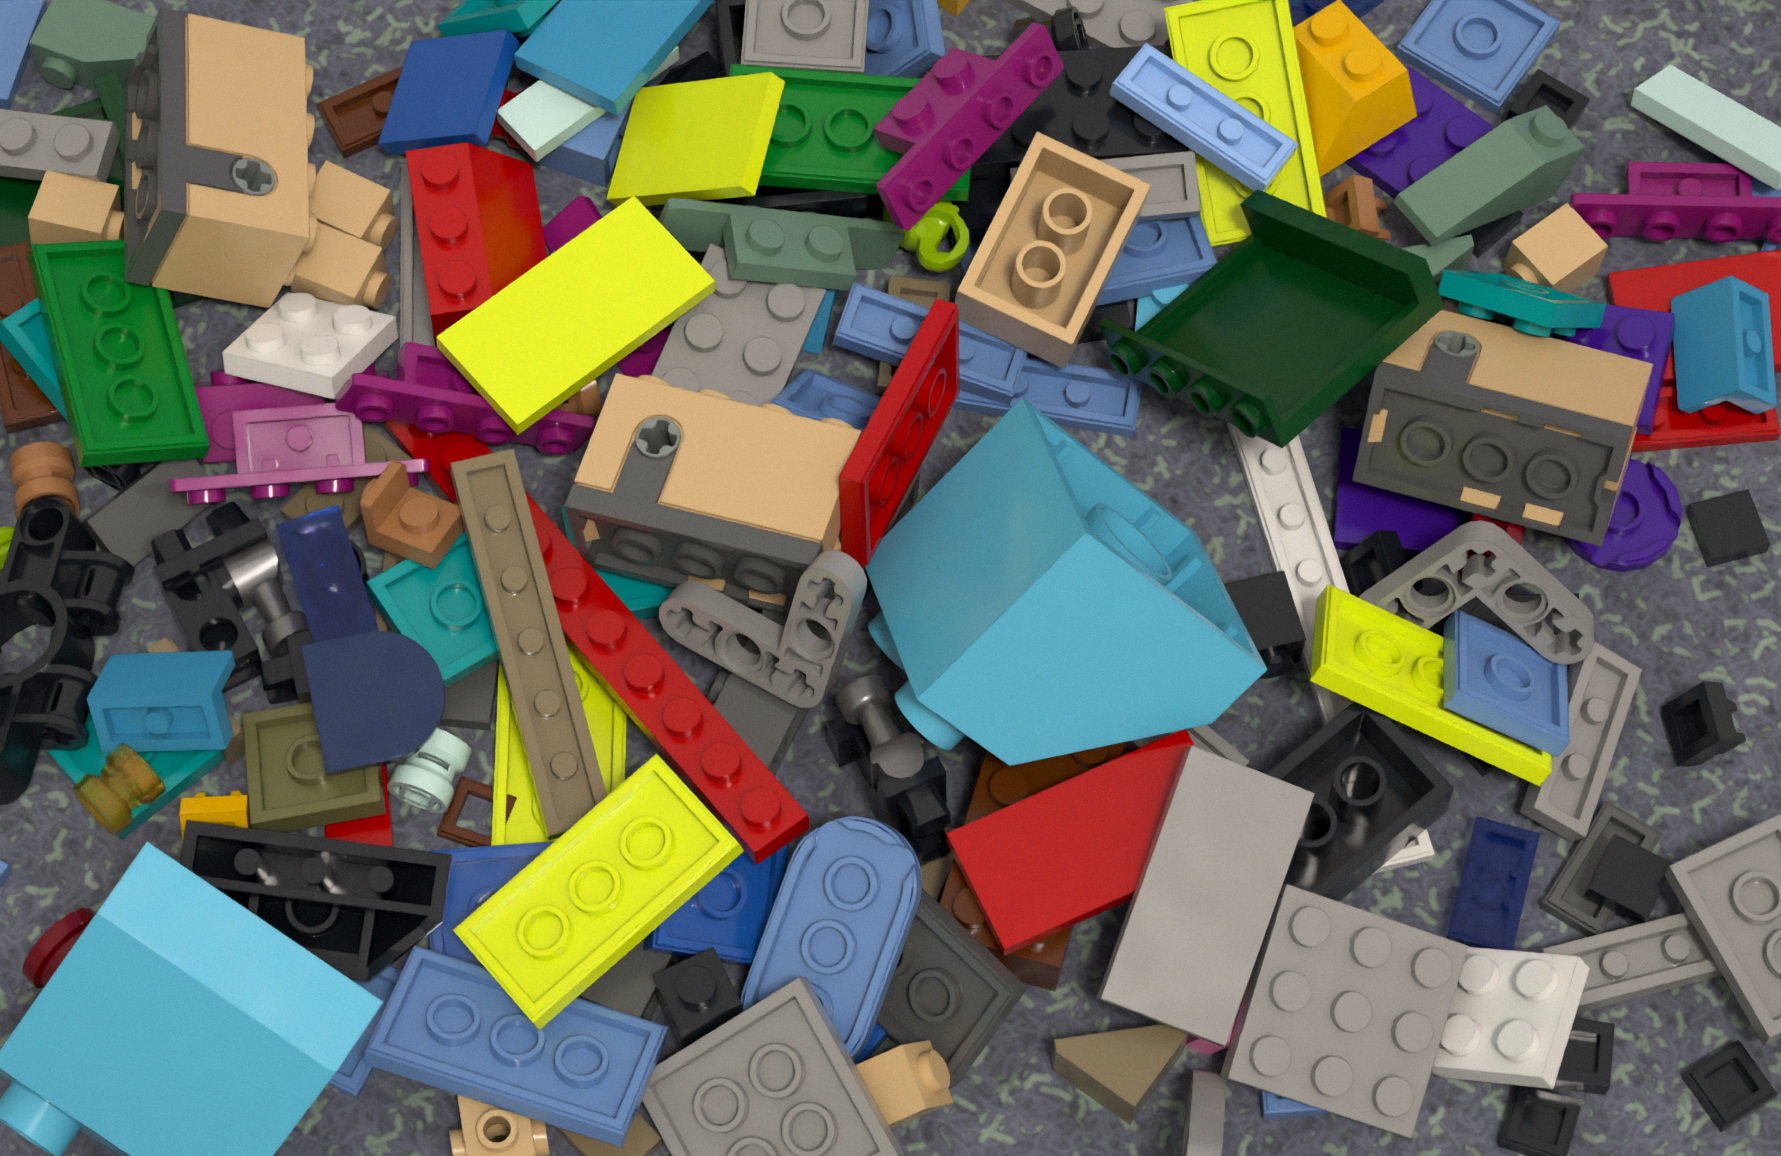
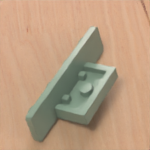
[658,198,904,291]

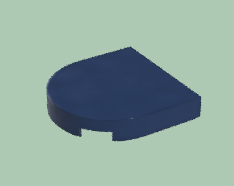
[301,631,446,776]

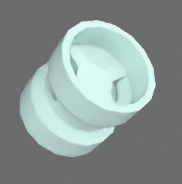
[387,728,472,814]

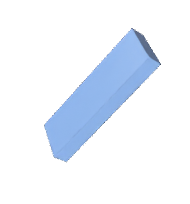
[1109,43,1298,192]

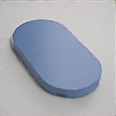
[741,816,922,1061]

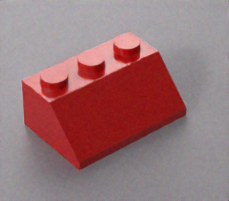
[405,142,547,347]

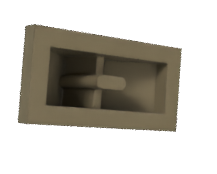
[1050,1024,1189,1125]

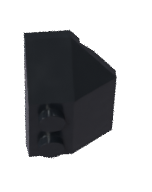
[180,820,453,983]

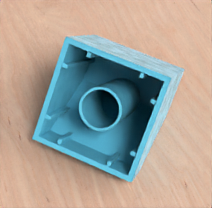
[865,398,1268,766]
[0,842,383,1156]

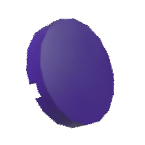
[1562,455,1683,572]

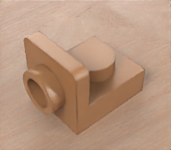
[360,460,465,569]

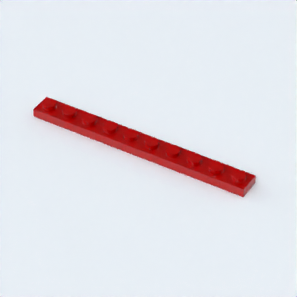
[383,419,810,865]

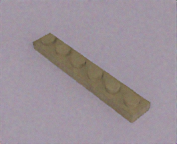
[449,449,607,840]

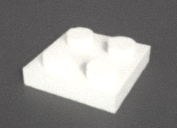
[222,292,398,399]
[1431,947,1590,1089]

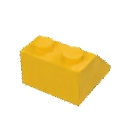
[1293,0,1417,177]

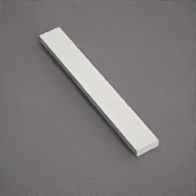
[1227,422,1435,874]

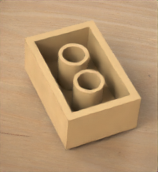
[954,132,1151,369]

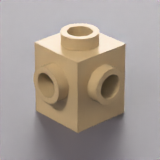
[449,1094,550,1156]

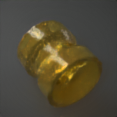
[71,743,166,836]

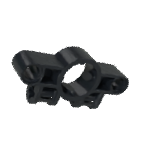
[0,496,135,805]

